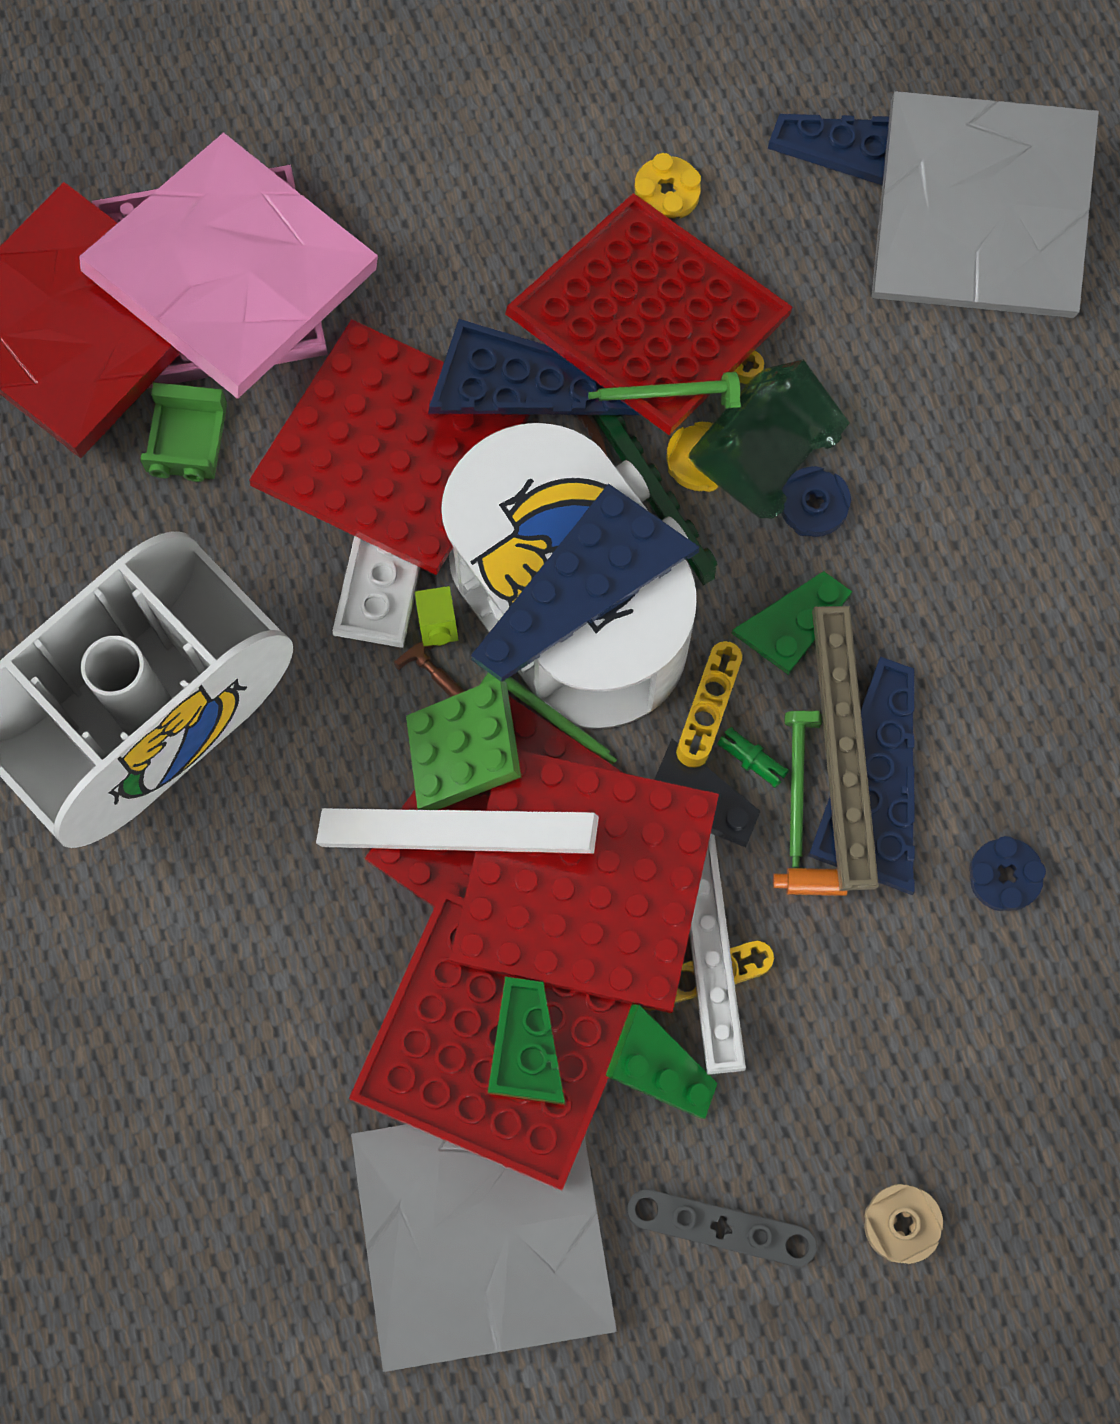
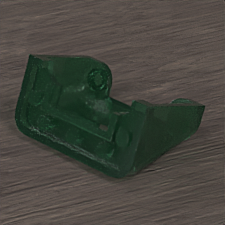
[688,359,850,519]

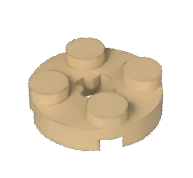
[864,1184,943,1264]

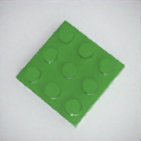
[406,678,521,810]

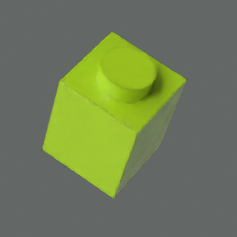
[415,586,459,646]

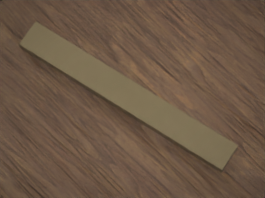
[812,606,879,891]

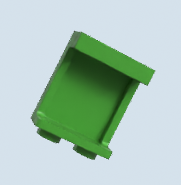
[140,382,227,482]

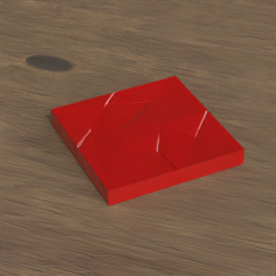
[0,182,181,459]

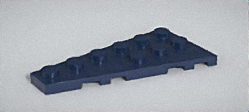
[768,114,889,185]
[428,319,641,415]
[471,483,700,682]
[808,656,915,895]

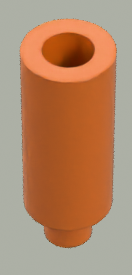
[773,868,848,896]

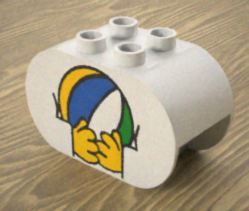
[442,423,697,729]
[0,532,293,848]

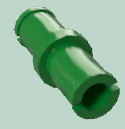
[717,727,789,788]

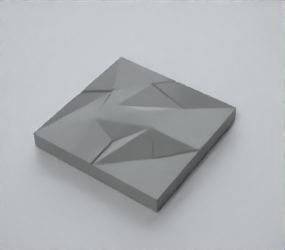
[871,91,1099,318]
[351,1125,617,1372]

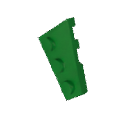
[731,571,852,675]
[488,977,565,1105]
[605,1004,718,1119]

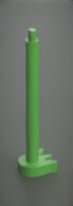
[588,372,741,409]
[480,672,617,765]
[784,711,822,868]

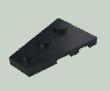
[654,739,761,848]

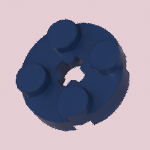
[779,466,851,537]
[969,836,1046,911]

